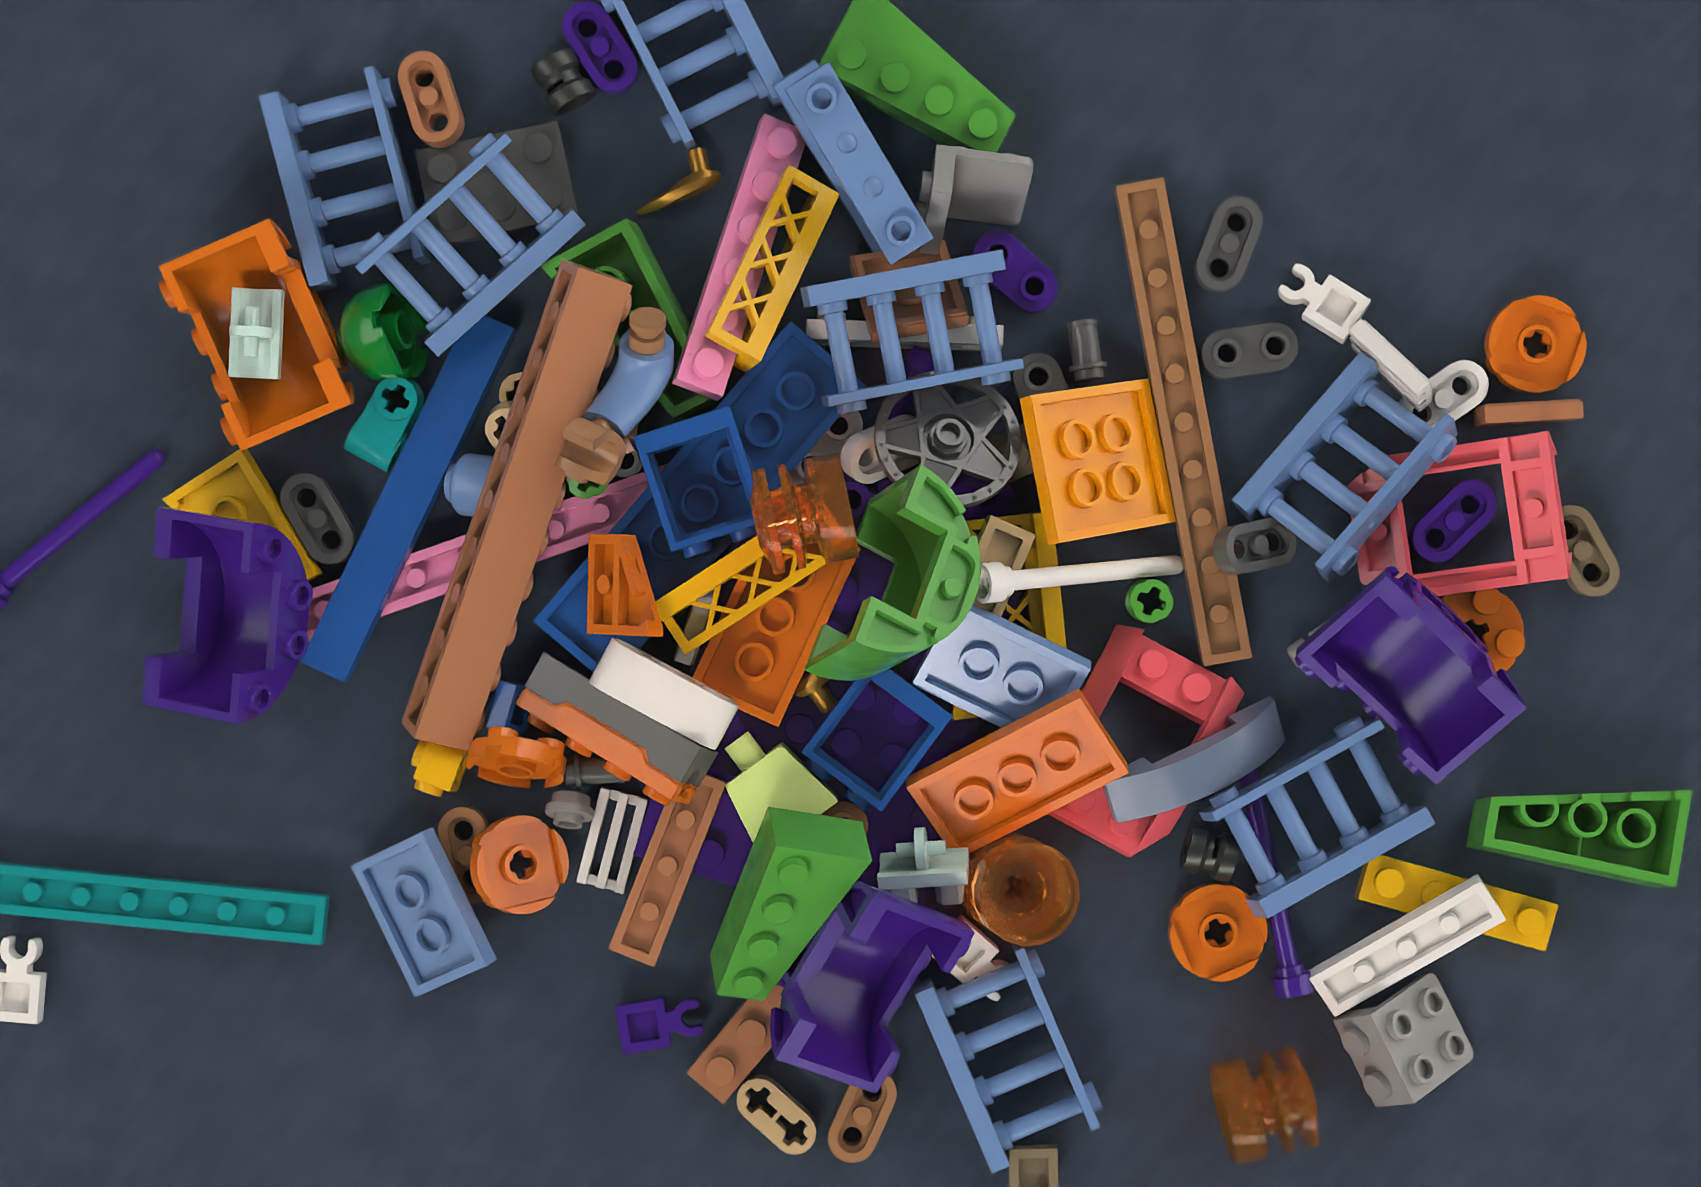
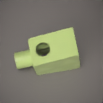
[724,731,839,843]

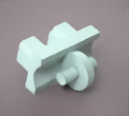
[228,287,285,380]
[877,827,970,905]

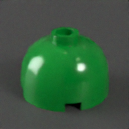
[336,282,428,381]

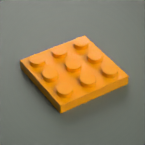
[1020,378,1176,545]

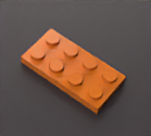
[692,506,861,727]
[906,688,1129,853]

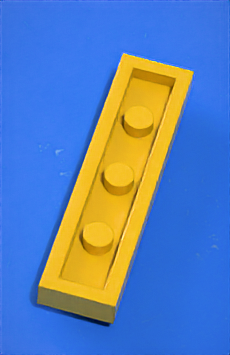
[1354,854,1559,952]

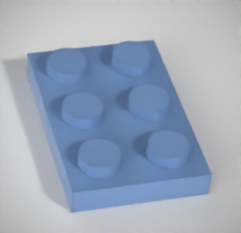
[911,604,1091,728]
[351,827,497,997]

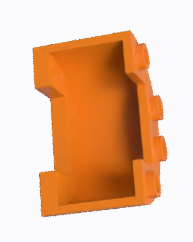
[158,218,355,451]

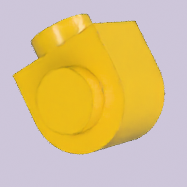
[411,740,468,797]

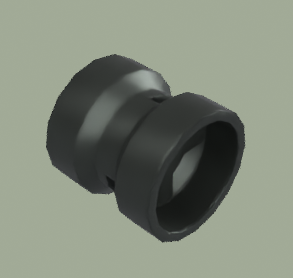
[530,48,596,116]
[1179,823,1240,883]

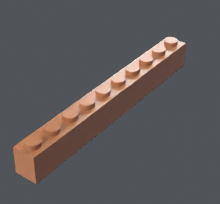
[401,259,633,751]

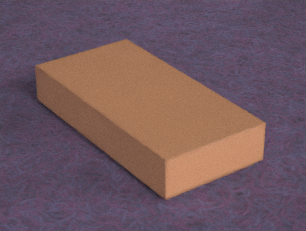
[1472,399,1584,427]

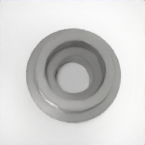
[545,791,594,829]

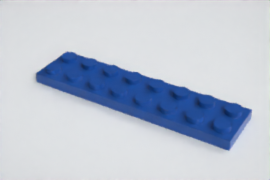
[533,321,866,672]

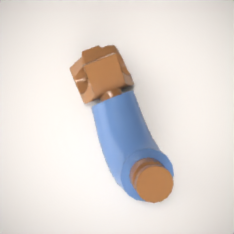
[555,307,674,486]

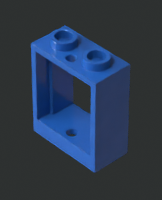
[634,406,768,559]
[802,669,953,812]

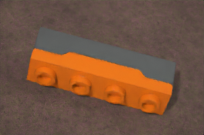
[515,652,718,806]

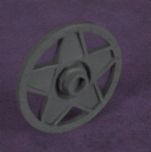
[874,371,1022,508]

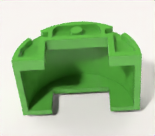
[804,465,981,681]

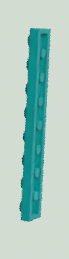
[0,862,330,945]

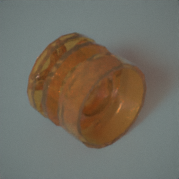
[750,452,859,575]
[962,832,1080,946]
[1208,1044,1319,1166]

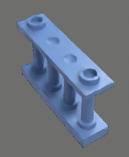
[600,0,784,152]
[771,59,934,265]
[259,66,431,292]
[355,133,586,357]
[800,249,1024,414]
[1232,351,1458,583]
[1199,716,1436,918]
[913,939,1103,1174]

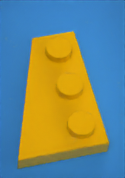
[162,449,323,582]

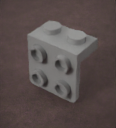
[915,144,1034,255]
[1333,973,1474,1107]

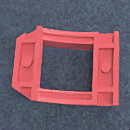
[1346,431,1572,596]
[1048,624,1245,858]

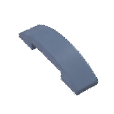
[1103,696,1285,823]

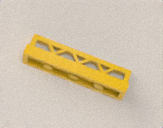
[704,164,840,373]
[655,496,852,655]

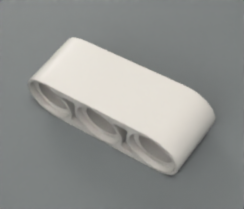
[589,637,739,750]

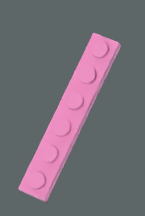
[672,113,806,401]

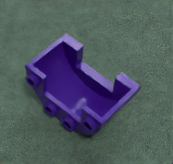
[142,507,313,724]
[1295,566,1527,785]
[770,881,975,1093]

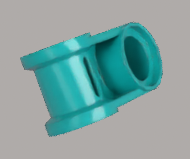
[344,377,425,473]

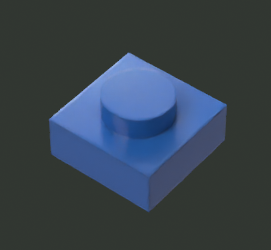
[486,680,530,735]

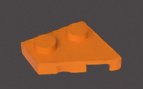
[587,534,663,637]

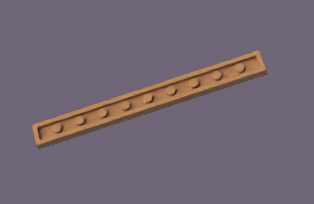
[1114,177,1252,666]

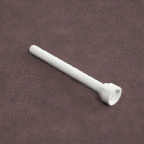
[976,555,1184,604]

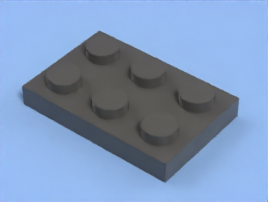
[415,121,579,246]

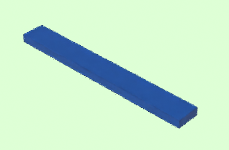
[300,315,517,684]

